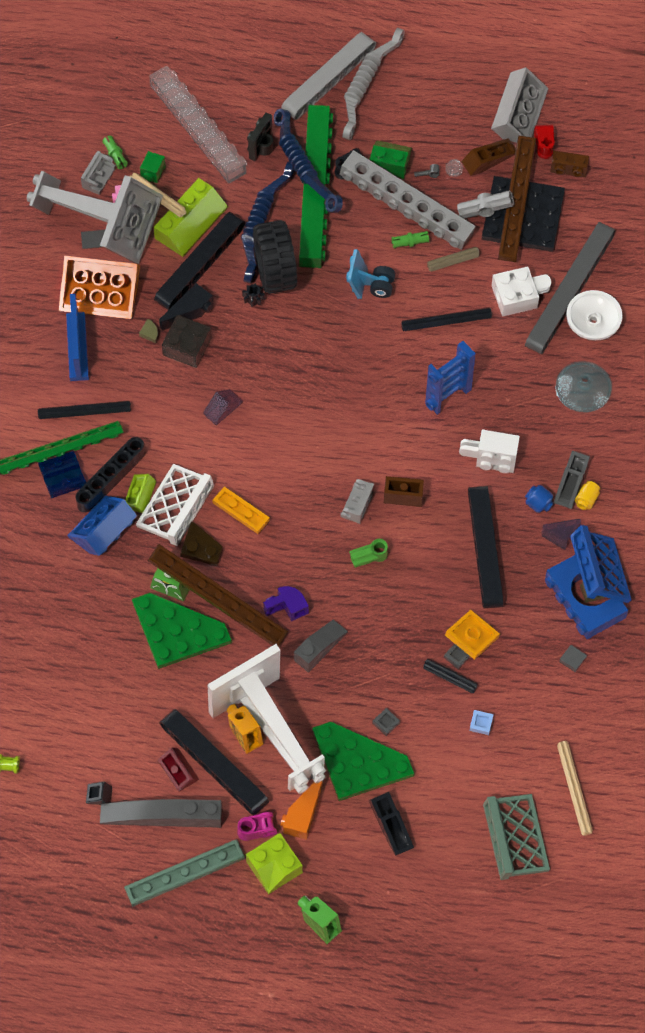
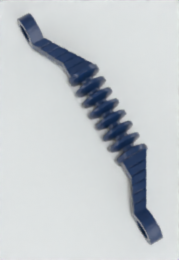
[274,109,343,213]
[241,161,294,284]

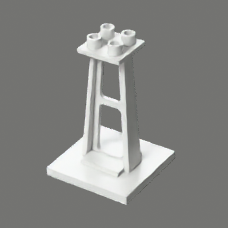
[208,644,326,794]

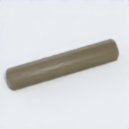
[427,247,479,272]

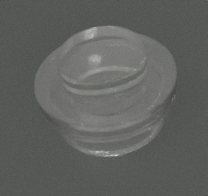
[445,159,463,177]

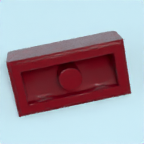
[158,747,199,792]

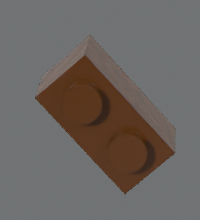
[384,476,424,507]

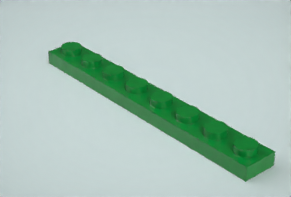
[0,421,123,475]

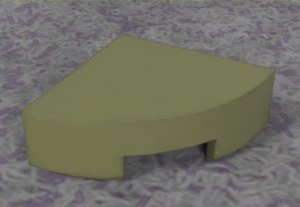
[139,319,158,343]

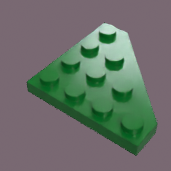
[132,593,232,669]
[312,722,414,801]

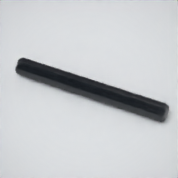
[401,308,492,331]
[37,401,131,419]

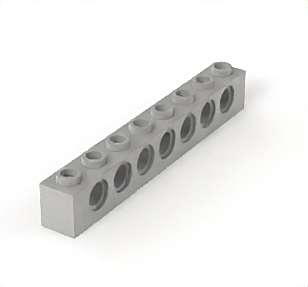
[340,150,475,250]

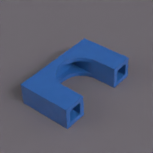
[545,555,628,639]

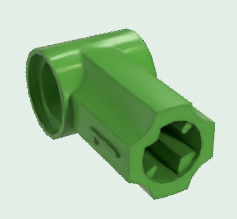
[349,539,388,568]

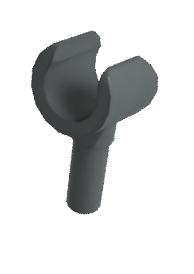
[414,164,440,178]

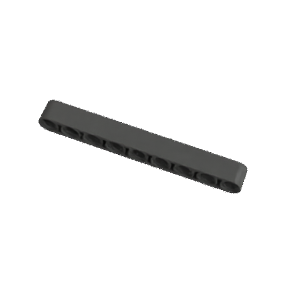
[525,222,616,354]

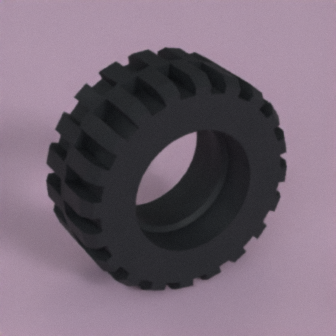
[253,220,297,294]

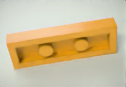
[212,487,270,534]

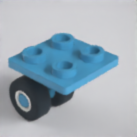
[346,249,395,299]

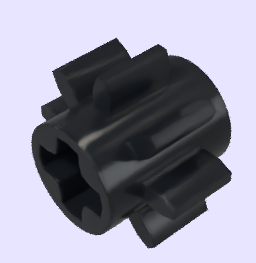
[242,283,265,307]

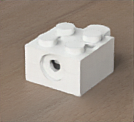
[492,267,551,317]
[459,430,520,473]

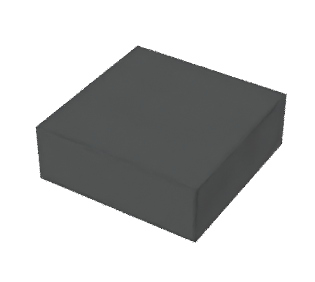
[444,644,470,670]
[559,645,587,672]
[372,708,400,736]

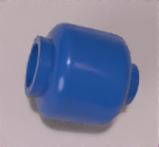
[524,485,554,513]

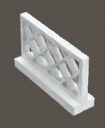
[136,464,215,546]

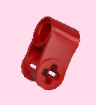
[534,125,554,159]

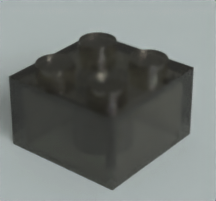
[162,315,212,368]

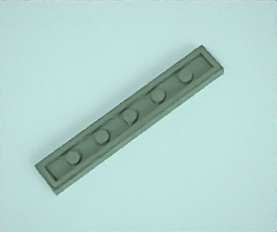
[124,839,245,907]

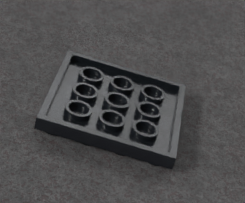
[481,176,565,252]

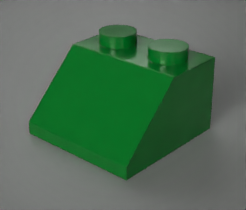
[369,140,412,179]

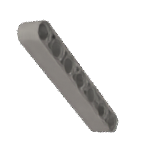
[281,32,376,120]

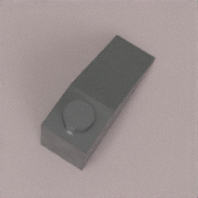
[294,619,348,673]

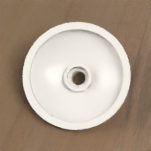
[566,290,622,340]

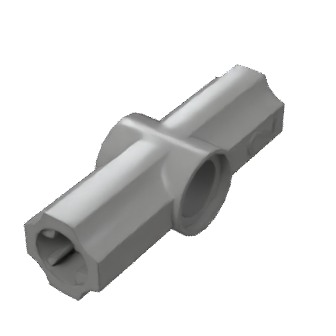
[457,191,514,219]

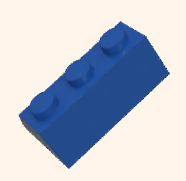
[67,496,137,556]

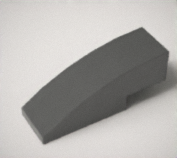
[553,451,590,509]

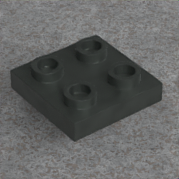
[247,112,273,161]

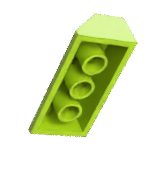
[154,178,228,257]

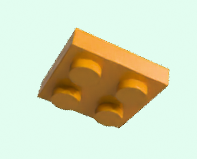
[445,610,500,660]

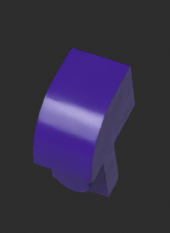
[263,586,309,621]

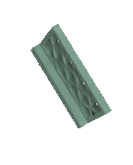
[483,794,550,880]

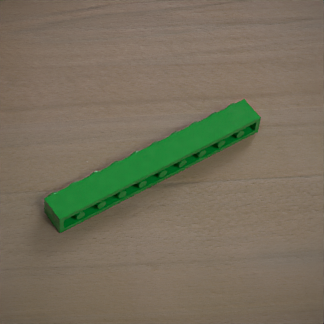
[299,105,333,268]

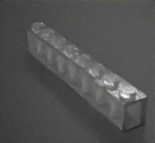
[149,66,247,184]

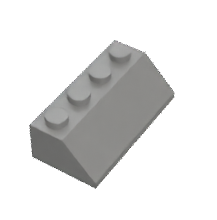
[491,67,548,143]

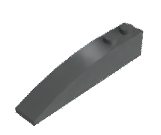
[100,799,222,828]

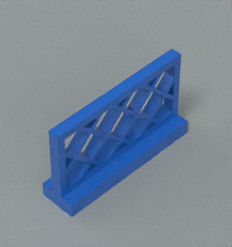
[66,294,89,381]
[570,525,631,603]

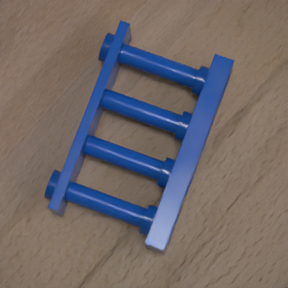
[425,341,476,415]

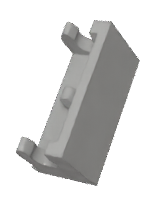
[81,151,116,195]
[341,479,374,524]

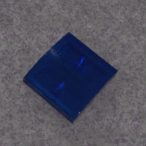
[38,451,86,499]

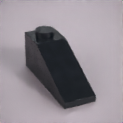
[159,283,213,330]

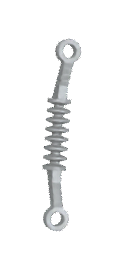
[342,28,405,140]

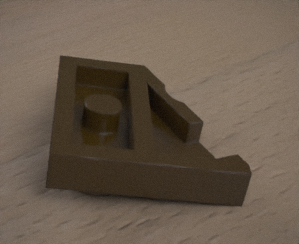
[180,522,223,566]

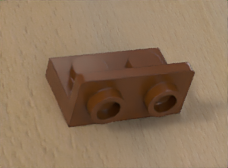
[550,151,589,177]

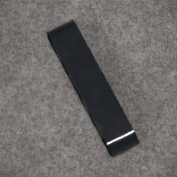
[75,437,145,513]

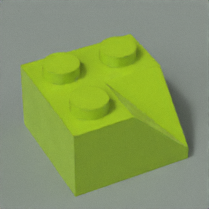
[246,833,303,895]

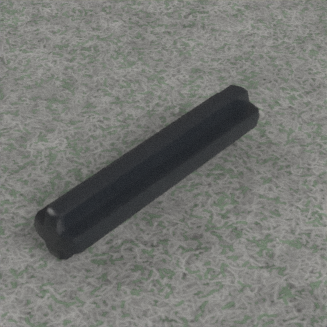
[423,659,478,693]

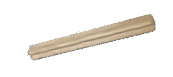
[129,173,187,217]
[557,741,593,836]

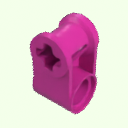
[237,812,277,841]

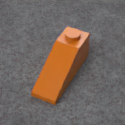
[280,780,323,840]

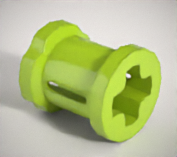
[0,754,20,774]

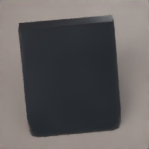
[86,782,112,805]

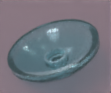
[556,361,612,412]

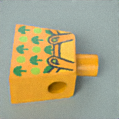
[226,704,263,754]

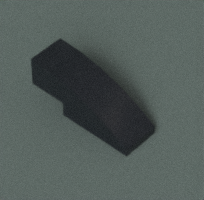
[368,792,414,856]

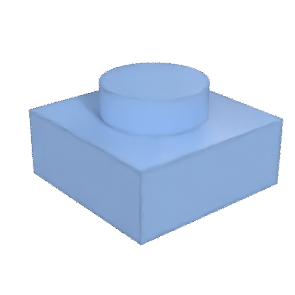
[469,710,493,735]

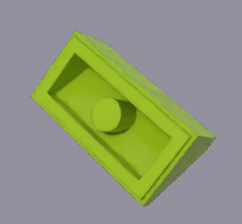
[125,474,156,513]

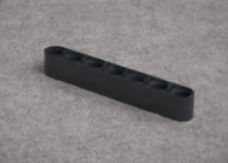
[154,212,246,310]
[468,486,503,609]
[159,709,269,816]

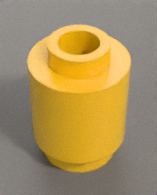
[575,481,600,510]

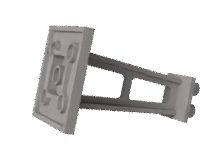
[27,171,163,264]

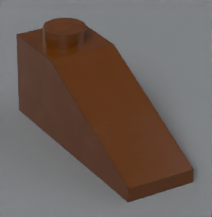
[461,138,516,176]

